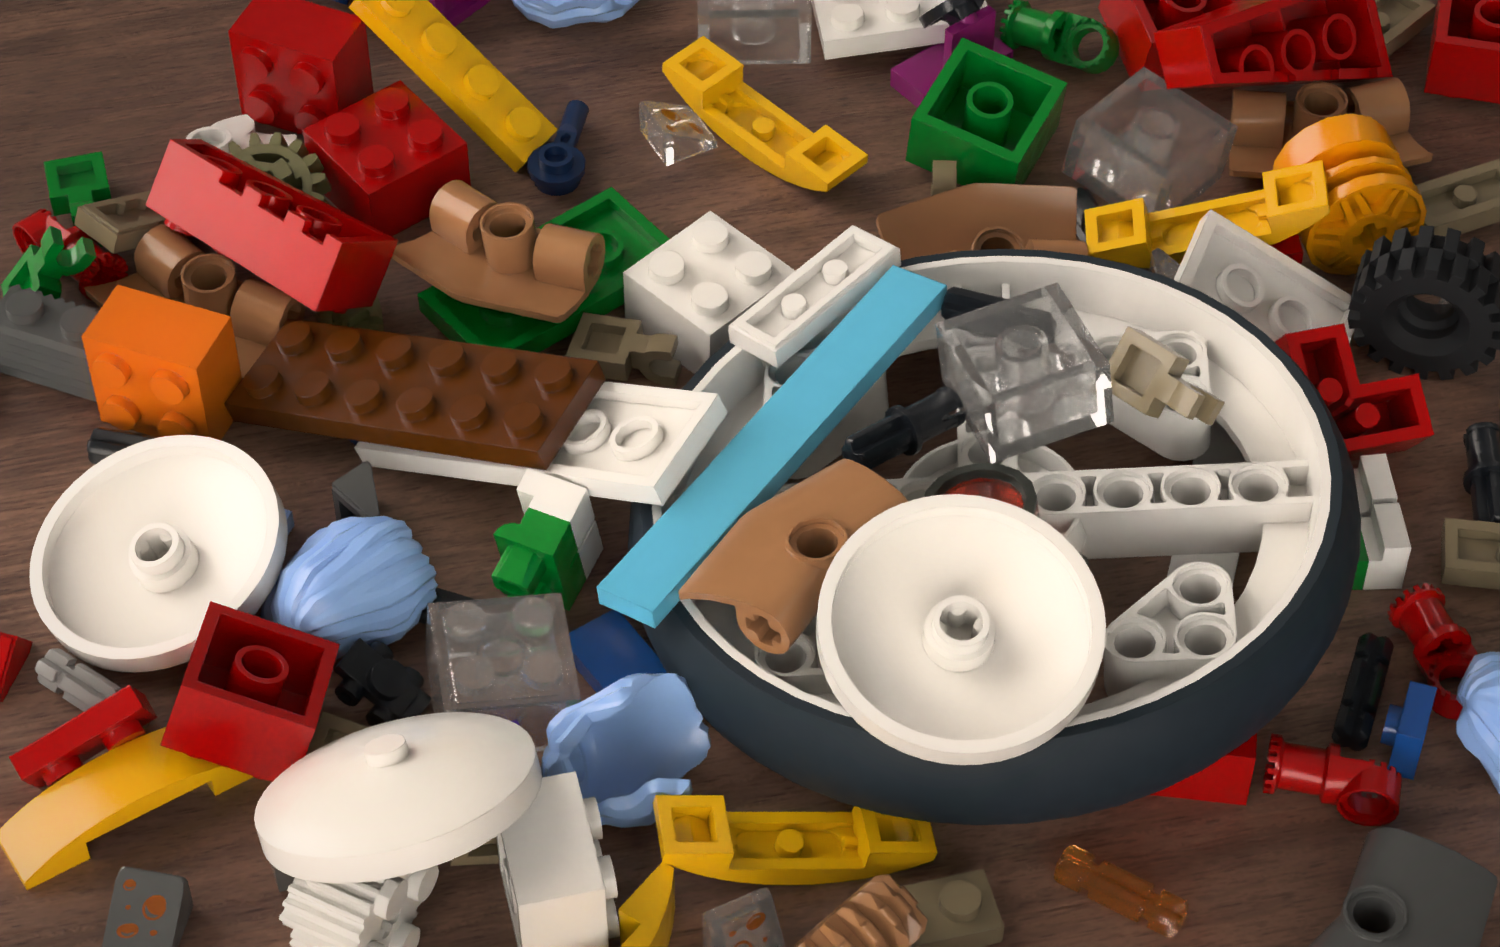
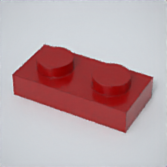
[9,684,157,789]

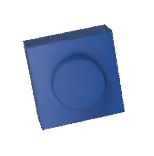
[1380,681,1437,780]

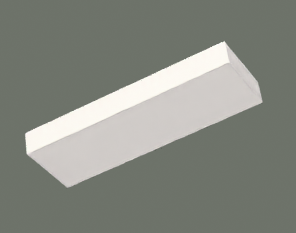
[728,225,901,368]

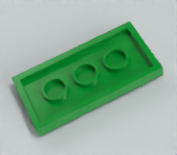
[418,186,669,352]

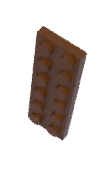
[224,318,606,470]

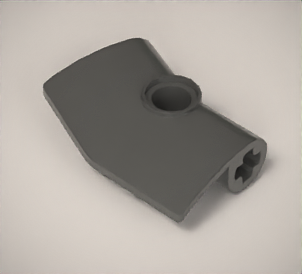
[1308,827,1498,947]

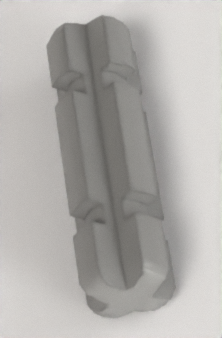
[35,648,150,729]

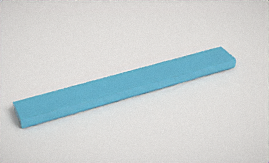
[596,265,947,628]

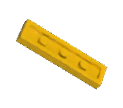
[349,0,558,173]

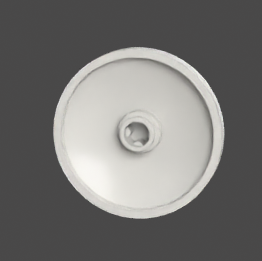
[29,435,288,673]
[816,494,1106,765]
[254,712,542,883]

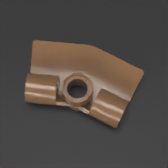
[1229,77,1433,178]
[392,180,605,323]
[876,183,1088,260]
[85,224,305,379]
[678,459,908,654]

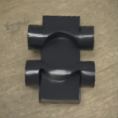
[333,638,432,726]

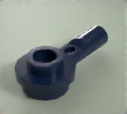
[527,100,589,196]

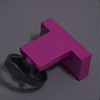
[890,0,1013,108]

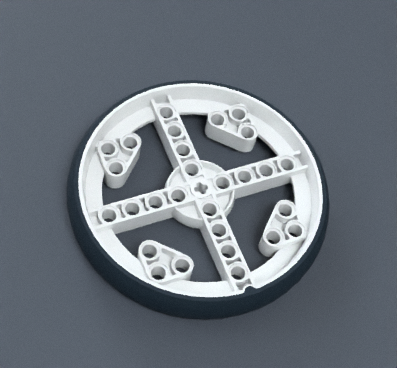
[628,249,1361,825]

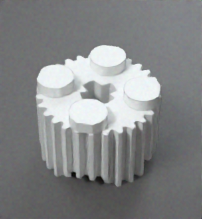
[279,865,439,947]

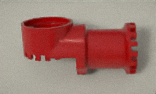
[12,208,128,301]
[1387,583,1478,720]
[1262,733,1402,826]

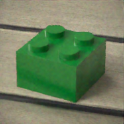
[905,37,1067,186]

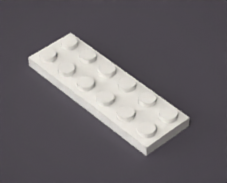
[354,381,728,506]

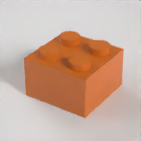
[81,284,242,440]

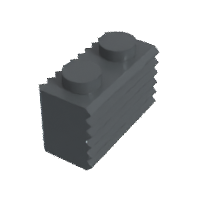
[0,284,98,402]

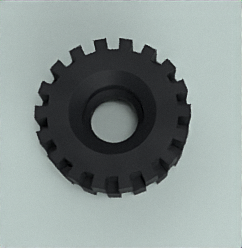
[1348,226,1500,380]

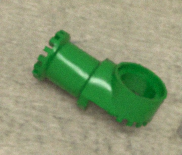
[999,0,1120,74]

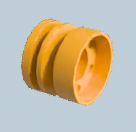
[1273,113,1427,275]

